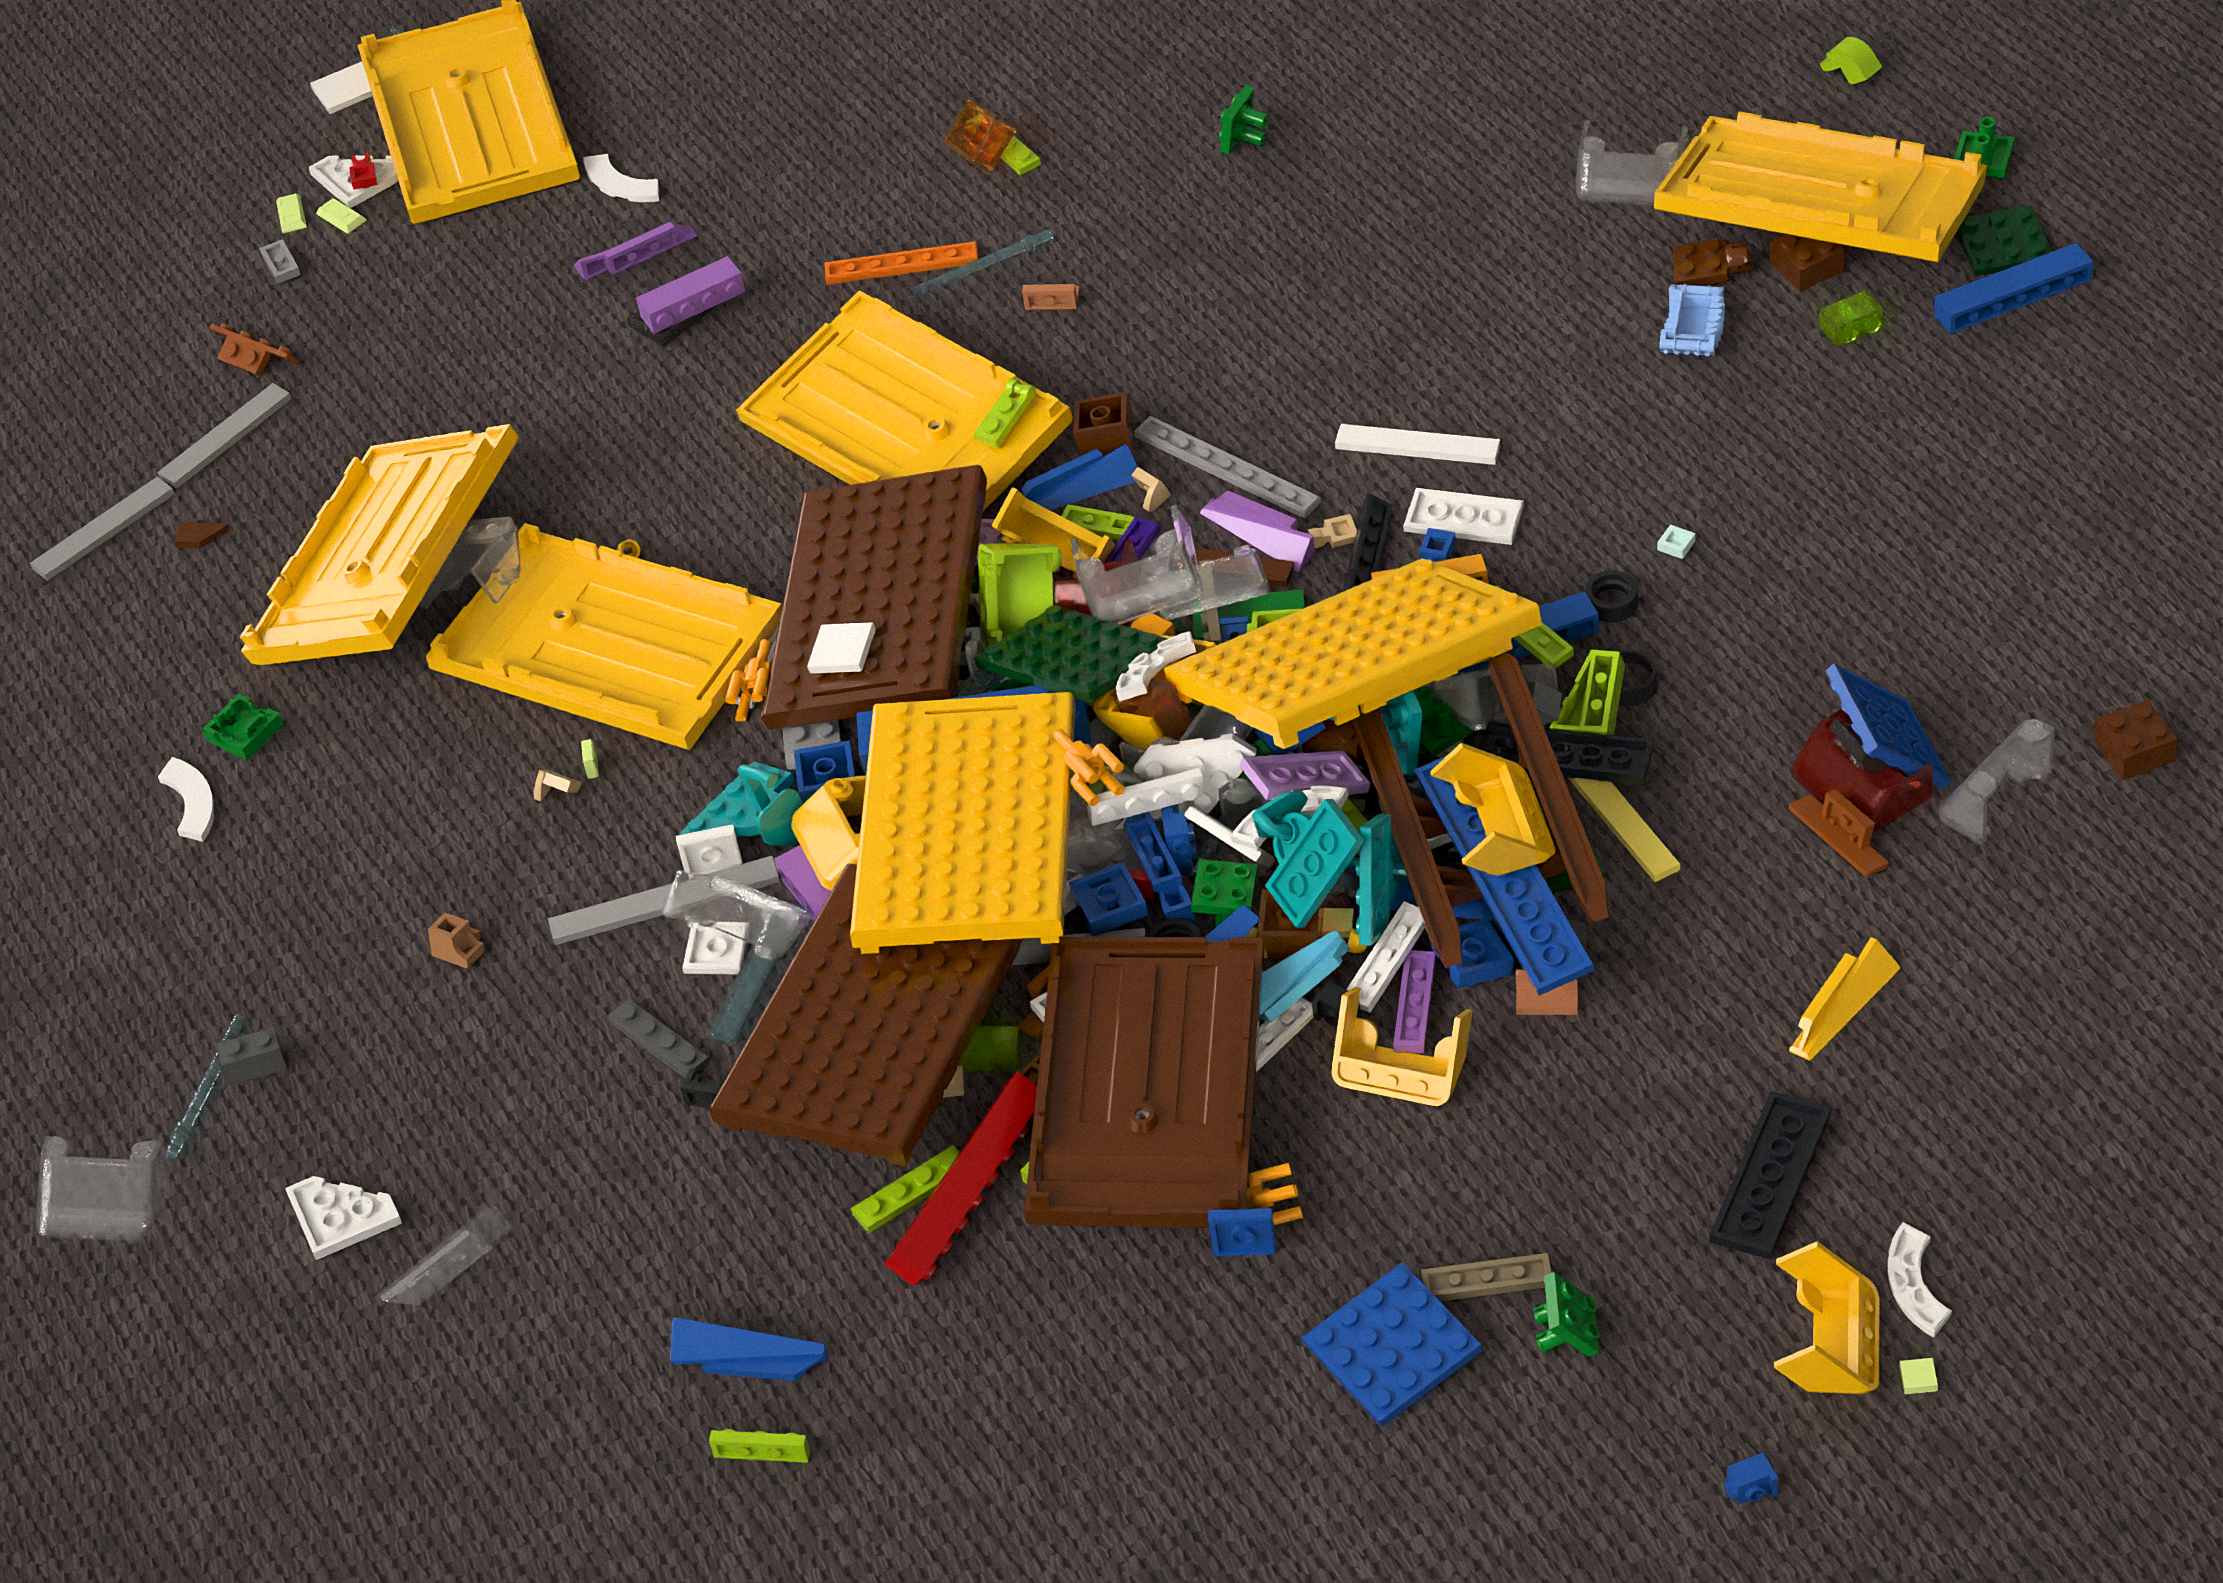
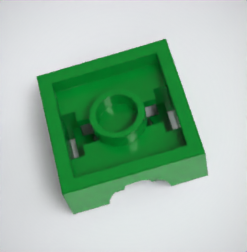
[202,694,284,761]

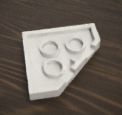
[309,156,399,209]
[1134,734,1257,814]
[285,1176,402,1260]

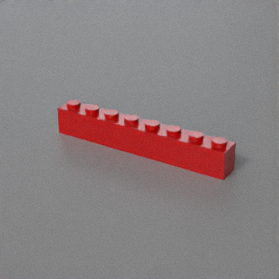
[884,1071,1037,1285]

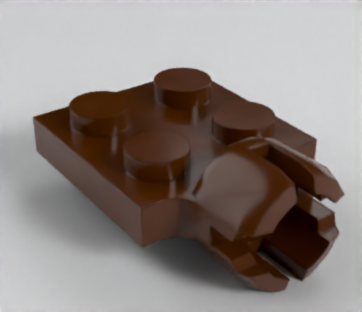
[1673,238,1752,286]

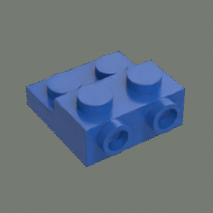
[1161,804,1198,874]

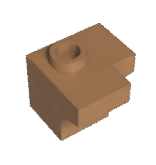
[428,912,484,969]

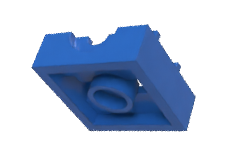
[1069,862,1148,936]
[1431,920,1514,989]

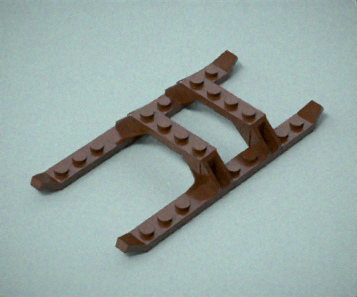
[1351,652,1609,968]

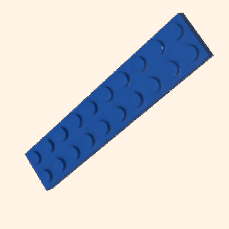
[1414,755,1594,996]

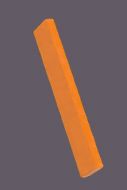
[825,242,979,285]

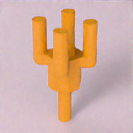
[725,639,771,722]
[1053,729,1125,806]
[1247,1163,1303,1226]

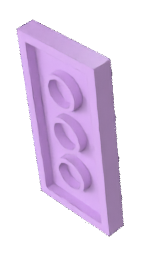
[1240,751,1370,800]

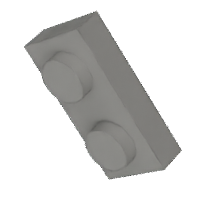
[259,239,301,284]

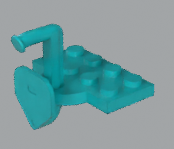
[1328,688,1422,777]
[679,762,803,847]
[1252,791,1365,928]
[1344,814,1410,946]

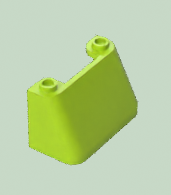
[978,543,1062,650]

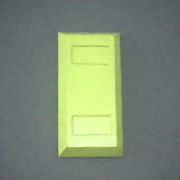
[276,194,307,233]
[316,198,367,234]

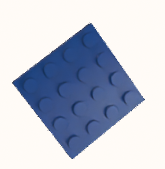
[1826,663,1952,788]
[1302,1262,1483,1427]

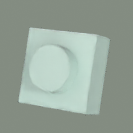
[1657,525,1695,559]

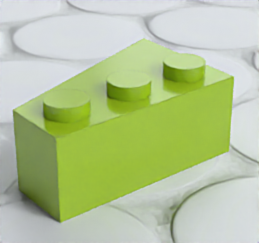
[1549,650,1625,735]

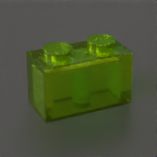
[1819,290,1883,346]
[958,1026,1022,1071]

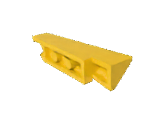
[1789,937,1900,1060]

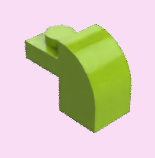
[1820,37,1882,84]

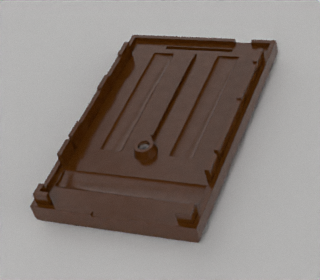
[762,465,988,730]
[709,863,1024,1167]
[1024,936,1264,1228]

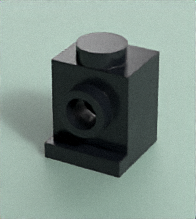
[1312,981,1362,1026]

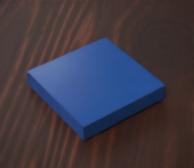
[1208,1208,1277,1256]

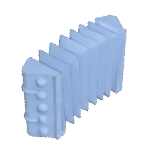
[1659,284,1725,357]

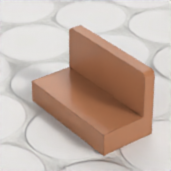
[1022,284,1079,310]
[1516,970,1578,1015]

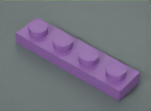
[1393,950,1436,1053]

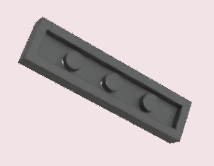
[607,999,710,1078]

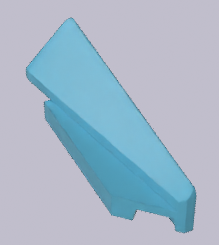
[1260,931,1350,1022]

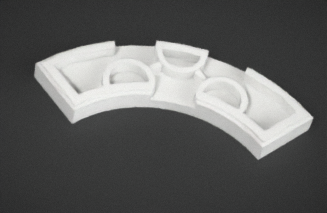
[583,154,659,202]
[1116,631,1196,701]
[158,757,214,842]
[1230,786,1349,850]
[1888,1222,1952,1338]

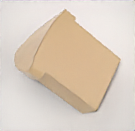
[1131,467,1171,512]
[534,770,581,801]

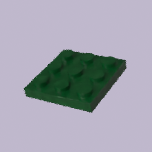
[1957,205,2052,277]

